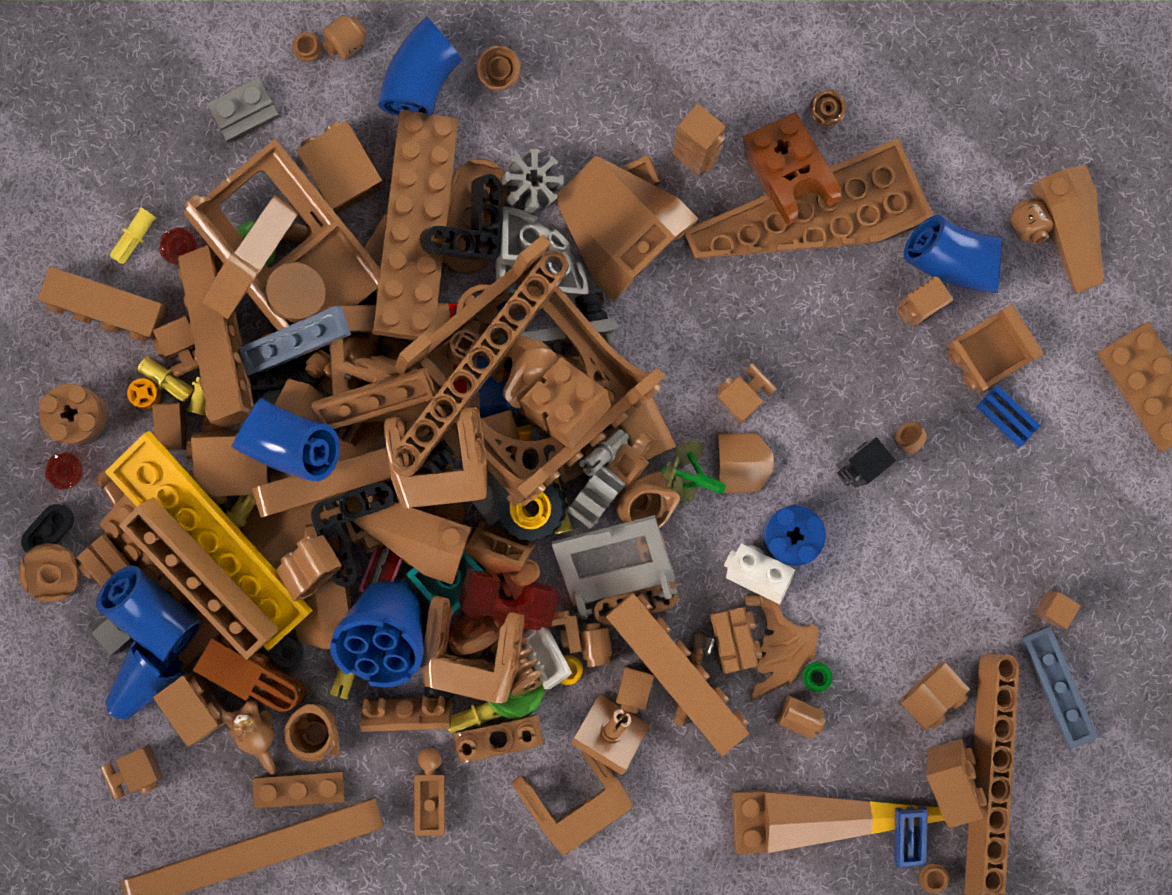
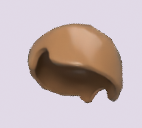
[477,46,521,91]

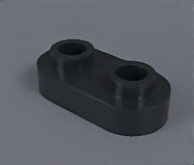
[21,504,74,553]
[258,634,304,668]

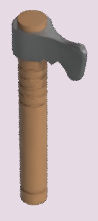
[673,632,714,726]

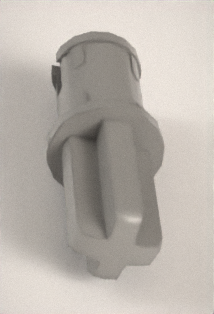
[579,429,629,476]

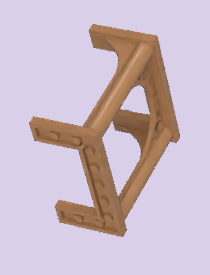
[395,235,666,507]

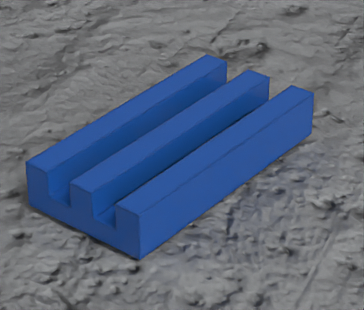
[976,385,1041,448]
[894,805,927,868]

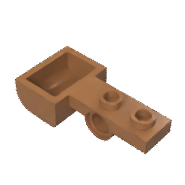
[557,396,676,484]

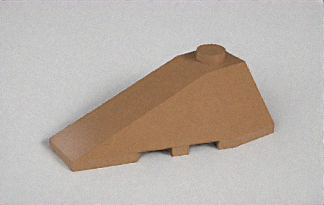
[1031,164,1104,294]
[350,491,472,585]
[295,522,352,649]

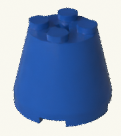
[330,580,424,687]

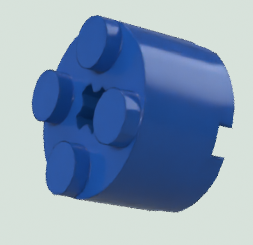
[762,506,826,566]

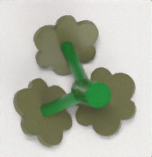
[662,440,726,503]

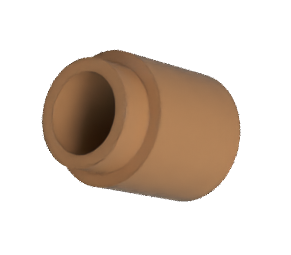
[579,622,613,667]

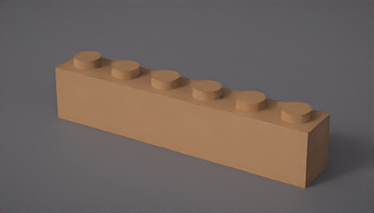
[178,245,254,428]
[118,497,280,660]
[605,592,750,757]

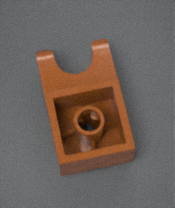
[743,112,841,225]
[193,636,307,712]

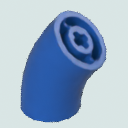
[378,16,463,116]
[904,215,1002,293]
[232,398,340,481]
[96,565,202,665]

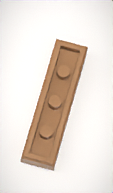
[311,367,437,429]

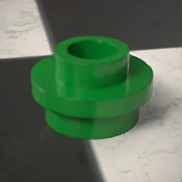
[802,662,832,692]

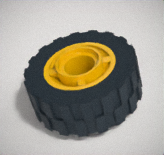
[498,482,567,541]

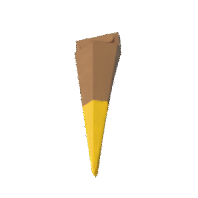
[732,791,945,854]

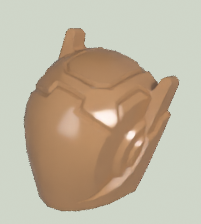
[284,703,341,762]

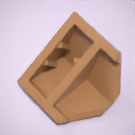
[718,433,774,493]
[465,521,536,574]

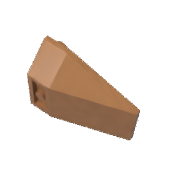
[556,156,699,302]

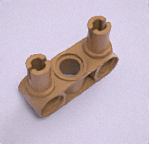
[453,714,544,763]

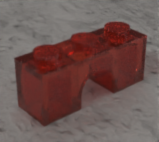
[459,568,559,630]

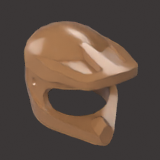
[491,336,558,408]
[614,470,680,528]

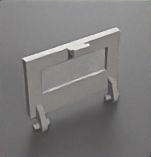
[552,515,678,620]

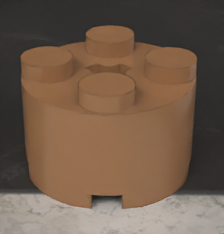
[39,384,108,446]

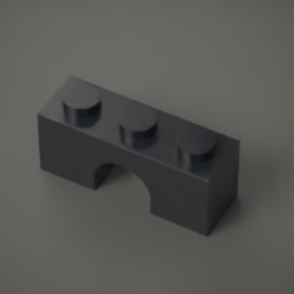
[836,437,896,488]

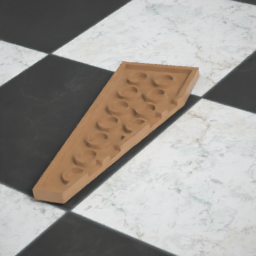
[684,138,933,259]

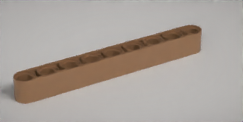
[392,251,568,477]
[252,410,520,518]
[964,653,1019,895]
[120,797,384,895]

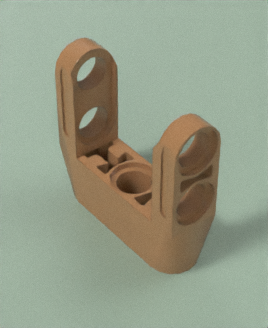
[384,407,487,508]
[422,596,524,703]
[512,750,634,855]

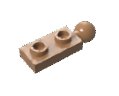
[414,747,445,836]

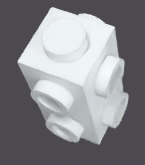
[724,543,795,604]

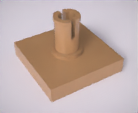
[570,694,650,775]

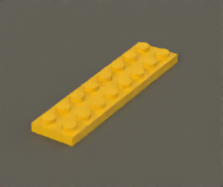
[105,431,313,651]

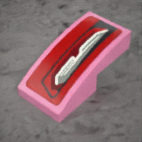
[359,546,404,593]

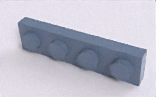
[239,306,351,376]
[1020,626,1098,749]

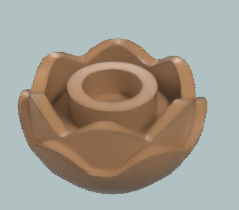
[810,90,847,127]

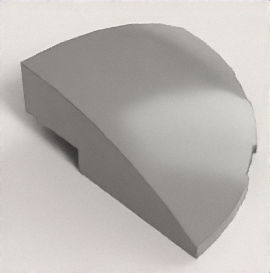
[495,206,589,300]

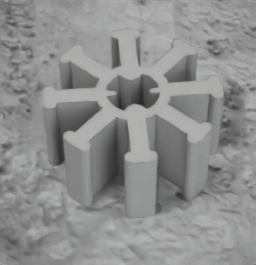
[500,149,564,214]
[567,465,625,529]

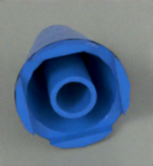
[105,641,185,719]

